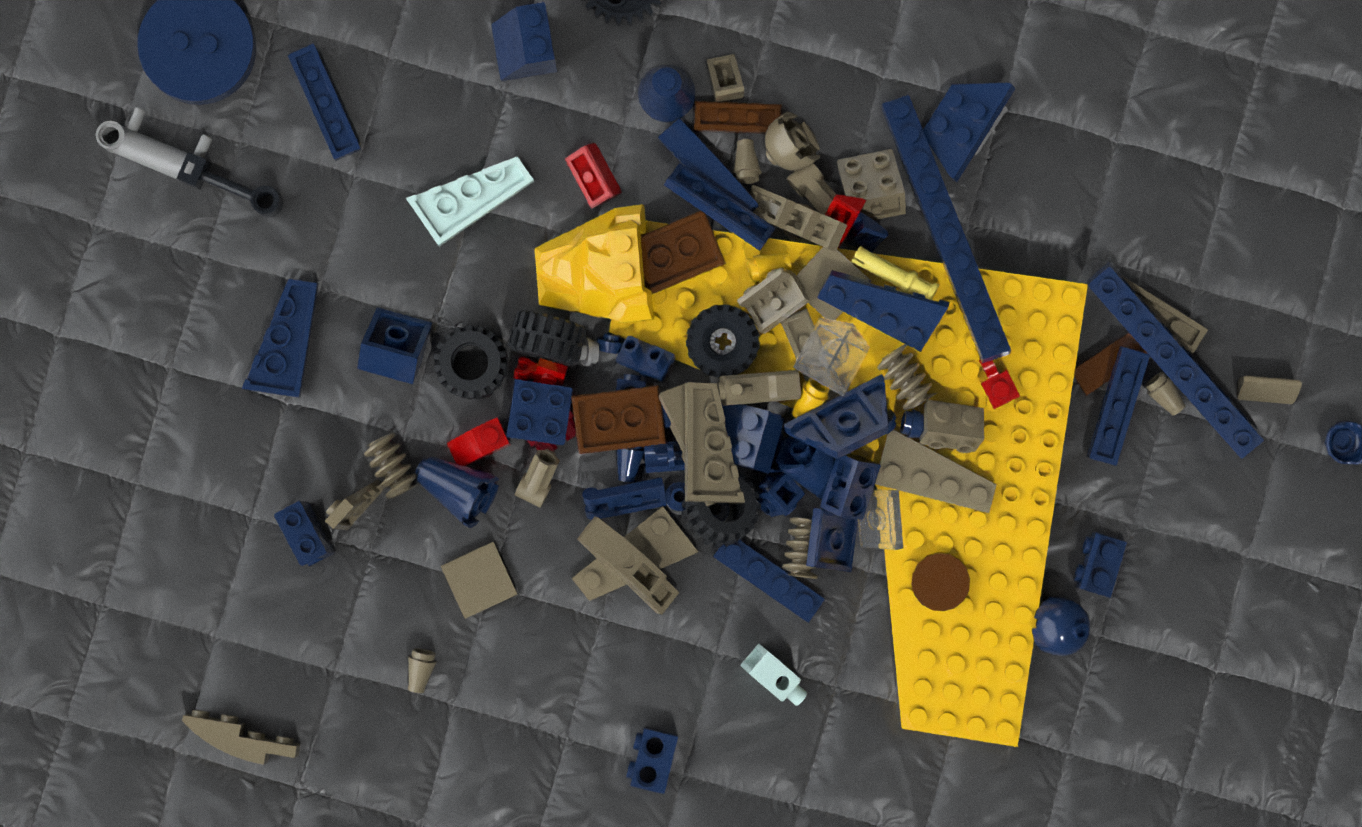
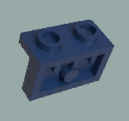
[1073,532,1127,598]

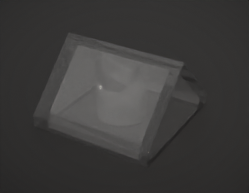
[793,318,870,396]

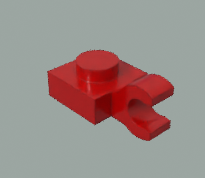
[513,357,568,386]
[979,360,1020,409]

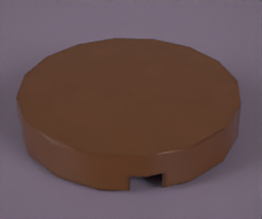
[911,552,970,611]

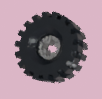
[686,304,760,378]

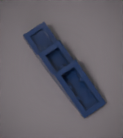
[658,118,759,212]

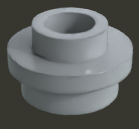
[579,337,599,366]

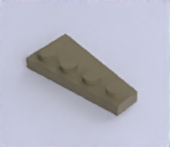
[685,382,745,503]
[875,430,996,513]
[325,480,385,530]
[572,506,698,601]

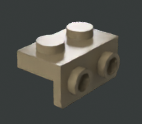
[737,268,810,334]
[919,400,984,453]

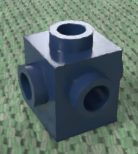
[757,473,805,517]

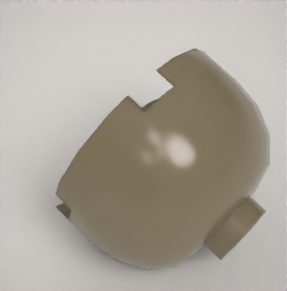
[765,111,820,171]

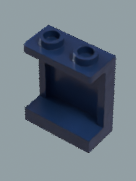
[274,500,336,567]

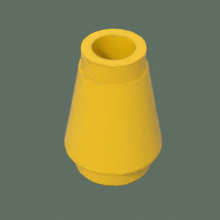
[747,253,792,283]
[792,377,829,418]

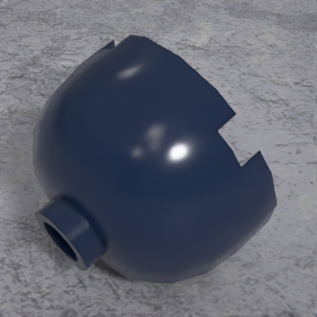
[1032,597,1090,656]

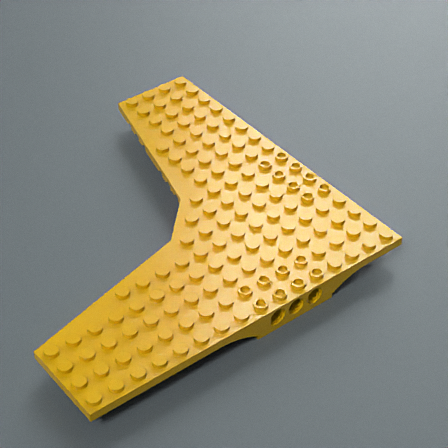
[609,221,1088,747]

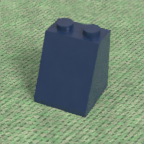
[491,2,557,81]

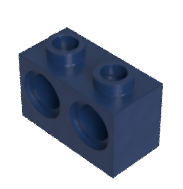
[820,454,881,520]
[626,727,678,794]

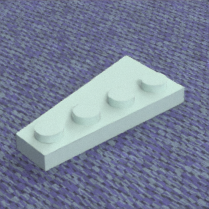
[406,157,534,247]

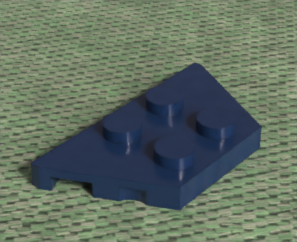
[923,83,1015,182]
[784,374,889,459]

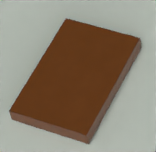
[641,211,726,295]
[571,385,666,454]

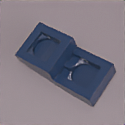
[847,212,888,252]

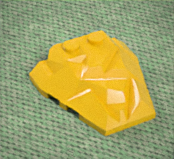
[535,204,654,323]

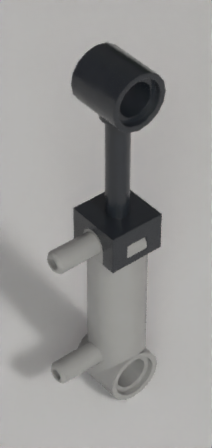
[96,107,283,218]

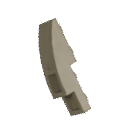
[577,517,679,615]
[182,709,301,765]

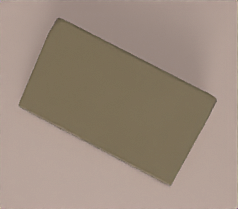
[1237,376,1302,404]

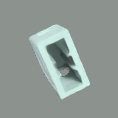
[740,643,807,706]

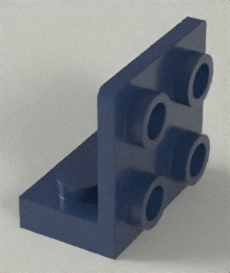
[507,379,573,445]

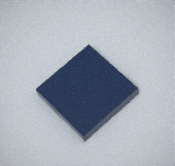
[806,508,858,572]

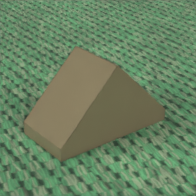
[706,54,744,102]

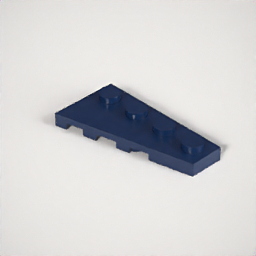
[817,270,950,352]
[241,279,319,398]

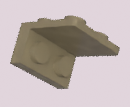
[837,149,906,220]

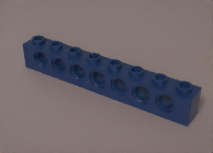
[1087,262,1264,459]

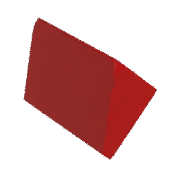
[565,143,622,209]
[825,194,867,248]

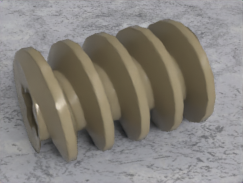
[877,344,937,410]
[364,432,419,499]
[783,517,818,579]

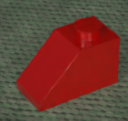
[447,417,511,466]

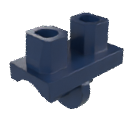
[616,335,676,382]
[644,441,685,473]

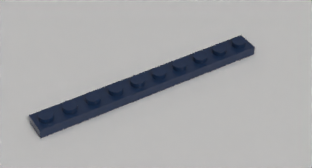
[881,95,1011,363]

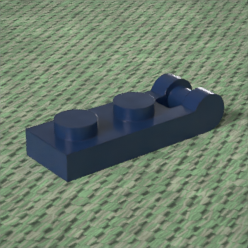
[582,477,667,520]

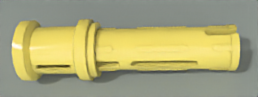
[851,246,939,300]

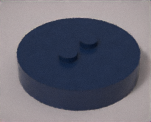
[137,0,257,105]

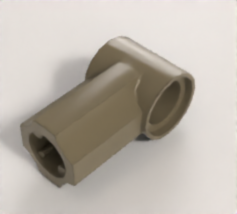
[786,163,836,215]
[514,449,560,508]

